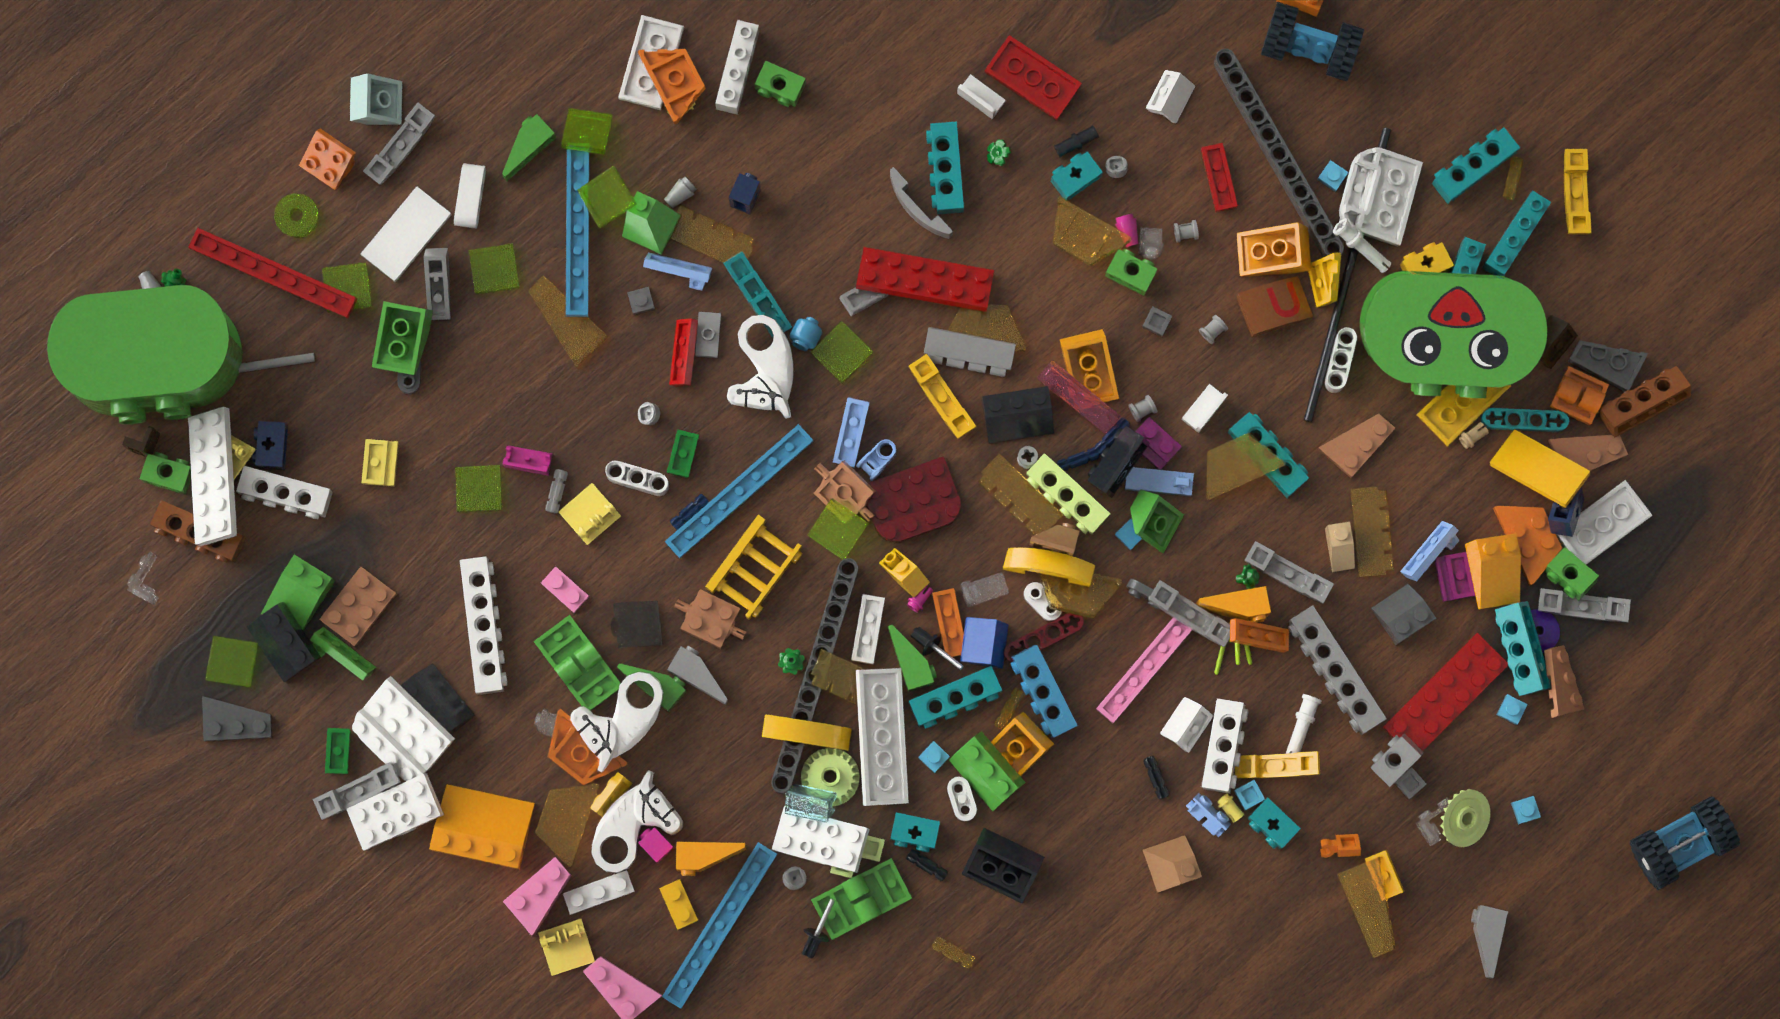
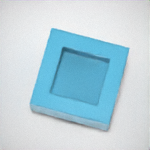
[1317,160,1349,192]
[1496,694,1527,725]
[918,741,950,773]
[1234,780,1265,810]
[1511,796,1541,824]

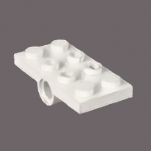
[347,773,444,851]
[772,806,870,873]

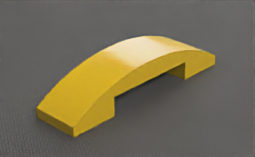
[1564,149,1591,234]
[908,354,976,439]
[1003,548,1095,587]
[762,715,852,751]
[1235,751,1320,779]

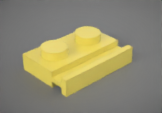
[361,439,399,487]

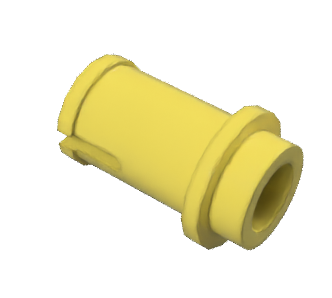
[1217,793,1244,823]

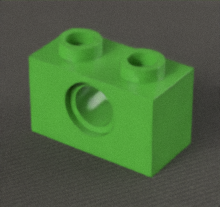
[755,61,806,107]
[1105,249,1157,296]
[140,452,191,495]
[1545,547,1599,601]

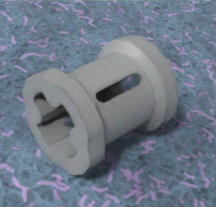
[1173,220,1199,243]
[1199,315,1228,344]
[1129,395,1157,422]
[1017,446,1038,469]

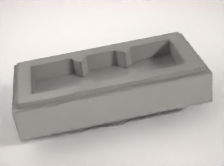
[839,287,888,316]
[695,312,721,358]

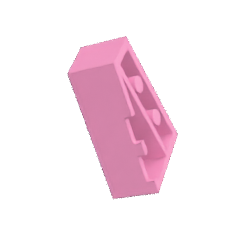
[503,857,572,937]
[583,956,662,1019]

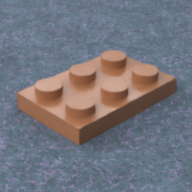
[319,567,397,647]

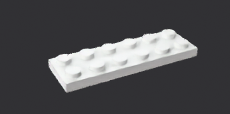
[188,407,237,546]
[856,668,909,806]

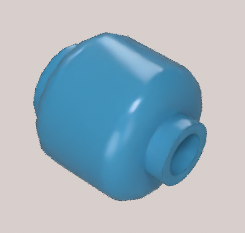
[790,317,822,351]

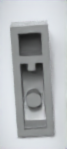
[424,248,451,320]
[667,646,728,705]
[1471,905,1508,979]

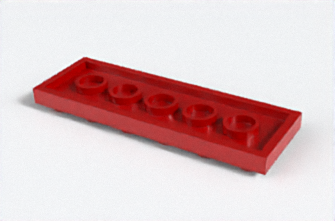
[856,247,994,312]
[1382,633,1508,751]

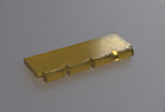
[670,205,753,263]
[978,454,1063,535]
[1351,487,1394,577]
[811,650,866,705]

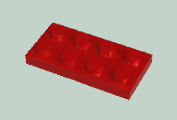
[984,35,1082,120]

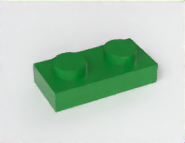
[667,429,699,479]
[325,728,351,774]

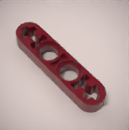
[1004,612,1084,663]

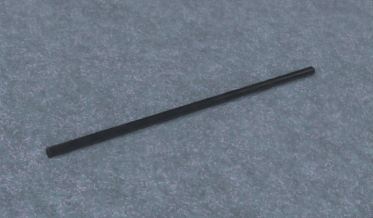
[1304,128,1391,422]

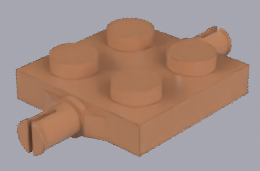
[814,460,876,524]
[674,589,746,649]

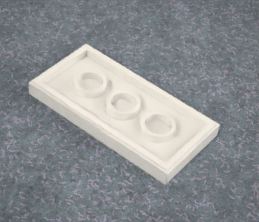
[618,15,684,110]
[361,187,452,282]
[1556,480,1652,564]

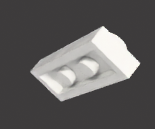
[851,594,885,665]
[563,870,635,915]

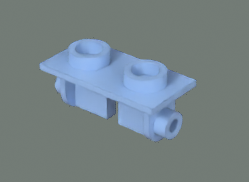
[1186,793,1231,837]

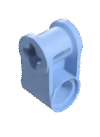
[856,439,897,481]

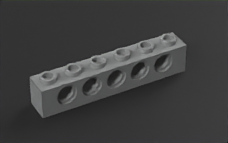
[1288,605,1387,735]

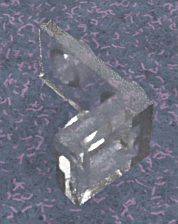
[1138,227,1164,259]
[127,551,158,605]
[960,573,1009,607]
[534,708,557,737]
[1415,797,1450,846]

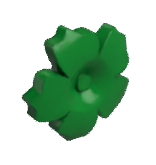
[987,139,1011,166]

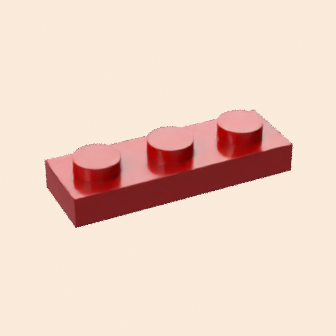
[1201,143,1238,212]
[669,318,698,387]

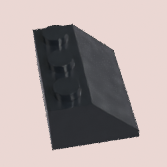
[981,386,1054,444]
[1087,426,1150,498]
[247,602,321,682]
[400,663,475,735]
[962,828,1045,903]

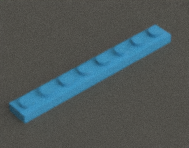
[566,144,589,317]
[665,424,813,559]
[662,842,777,1009]

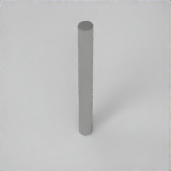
[239,353,315,373]

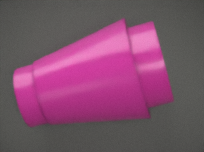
[1115,213,1139,247]

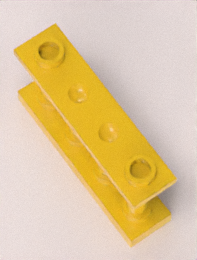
[705,515,803,620]

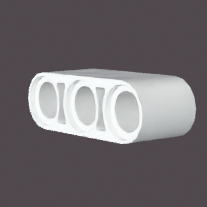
[454,163,486,228]
[1324,327,1357,393]
[605,461,669,496]

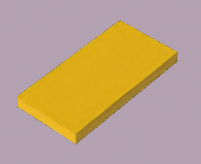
[1417,385,1511,447]
[1490,429,1590,508]

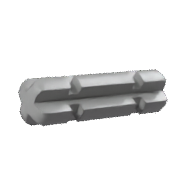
[545,469,568,513]

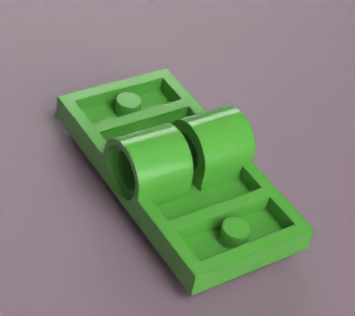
[534,615,621,711]
[811,858,912,940]

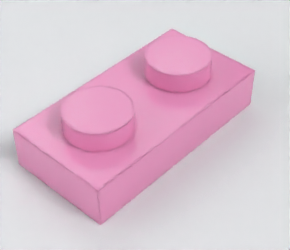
[541,567,589,613]

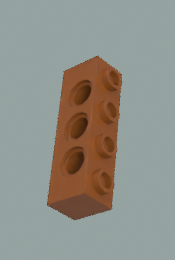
[1600,366,1691,438]
[150,500,246,564]

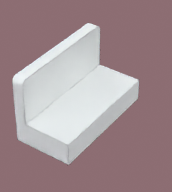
[1146,70,1195,123]
[957,74,1006,119]
[1181,384,1228,433]
[1160,697,1213,753]

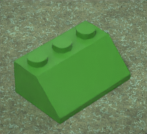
[949,731,1026,811]

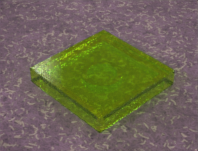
[561,108,612,154]
[577,166,637,228]
[469,243,520,294]
[322,262,372,313]
[810,321,873,384]
[455,465,502,512]
[808,498,869,560]
[205,636,258,688]

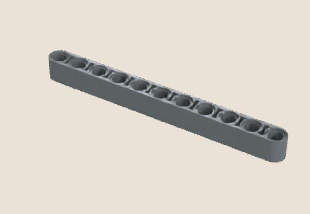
[1214,49,1344,257]
[771,558,858,794]

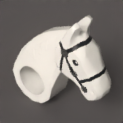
[727,315,794,419]
[570,672,664,773]
[592,770,683,873]

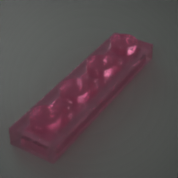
[1037,360,1120,434]

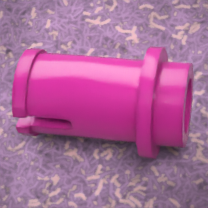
[907,585,934,613]

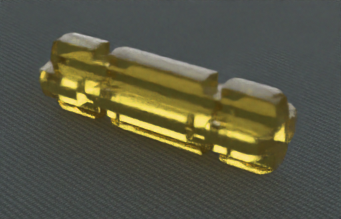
[1503,157,1524,200]
[994,688,1025,730]
[932,937,975,968]

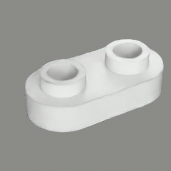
[1024,582,1062,621]
[947,777,977,821]

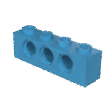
[1010,645,1078,738]

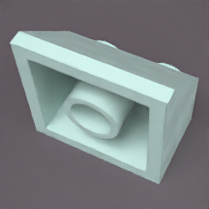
[350,73,402,125]

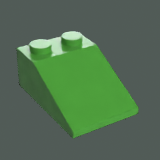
[372,301,433,375]
[261,555,335,631]

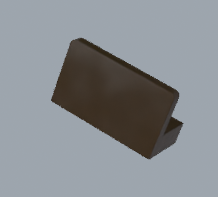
[1540,315,1578,369]
[122,426,160,457]

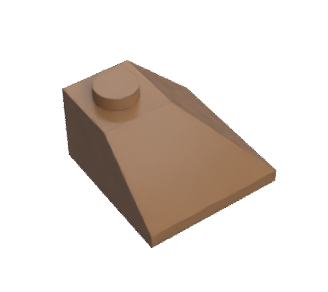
[1028,523,1079,556]
[1142,835,1202,893]

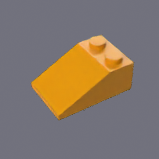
[1237,223,1311,277]
[1060,329,1119,409]
[1465,533,1521,610]
[1196,586,1271,623]
[991,712,1054,776]
[676,842,746,876]

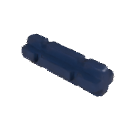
[1094,417,1130,455]
[1056,447,1100,471]
[670,494,709,530]

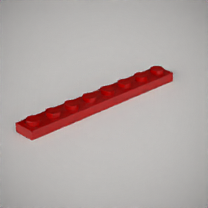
[188,228,357,319]

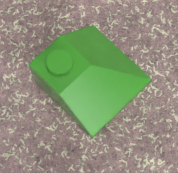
[622,191,681,255]
[1130,489,1184,553]

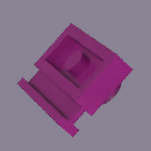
[1135,417,1182,470]
[1434,552,1475,602]

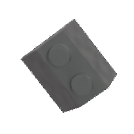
[1371,584,1436,645]

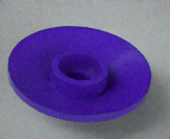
[1515,609,1560,653]

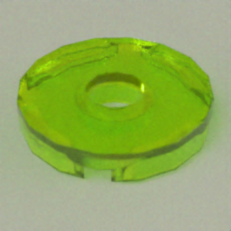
[274,193,319,238]

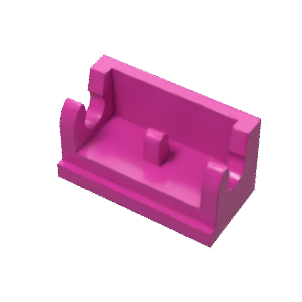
[503,446,553,476]

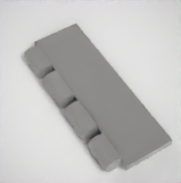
[924,327,1016,377]

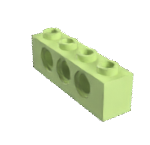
[1026,453,1110,535]

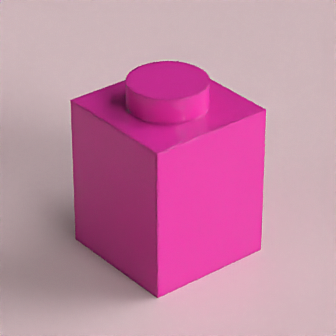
[638,827,674,864]

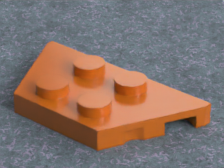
[637,49,705,125]
[1493,506,1562,586]
[548,709,627,785]

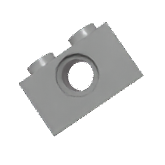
[1371,733,1424,787]

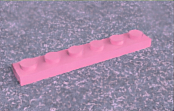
[1096,618,1192,723]

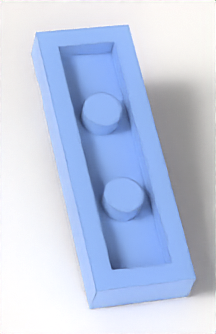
[643,252,713,291]
[833,397,870,467]
[1125,467,1194,496]
[1400,521,1459,582]

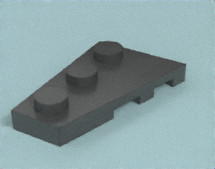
[1568,340,1648,392]
[202,696,272,741]

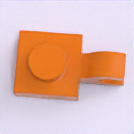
[1320,834,1361,858]

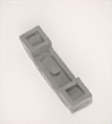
[363,103,436,185]
[890,167,953,239]
[1244,541,1334,604]
[1148,580,1230,647]
[1538,588,1631,622]
[313,762,401,820]

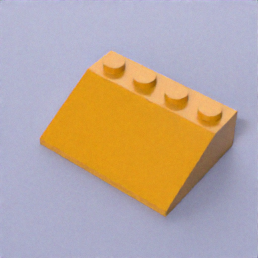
[429,784,535,870]

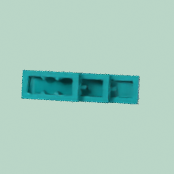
[723,251,792,339]

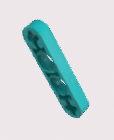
[1481,408,1569,432]

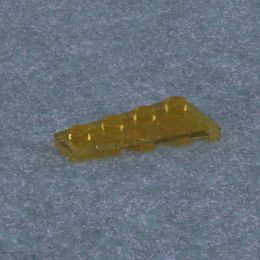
[528,275,607,368]
[1337,856,1396,958]

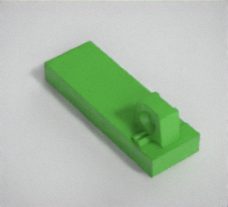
[310,627,376,680]

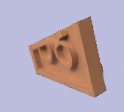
[1318,414,1395,478]
[1548,435,1628,471]
[1544,645,1584,718]

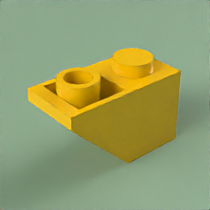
[879,548,930,597]

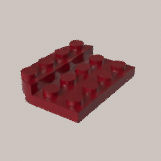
[867,456,961,543]

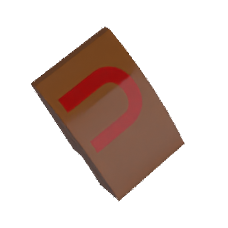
[1236,276,1313,338]

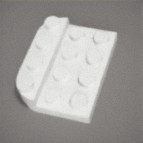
[1339,147,1423,247]
[352,676,455,781]

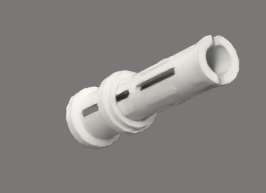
[1333,218,1391,273]
[1286,694,1322,754]

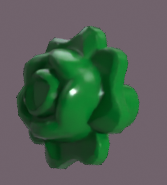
[161,268,187,287]
[1236,564,1260,589]
[778,648,805,675]

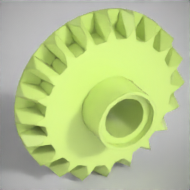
[801,748,860,807]
[1440,789,1490,847]

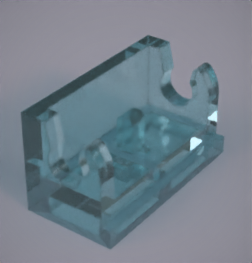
[784,784,837,823]

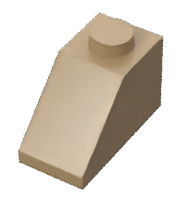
[1325,522,1355,572]

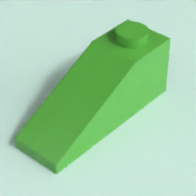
[502,114,556,181]
[888,625,937,692]
[617,664,686,712]

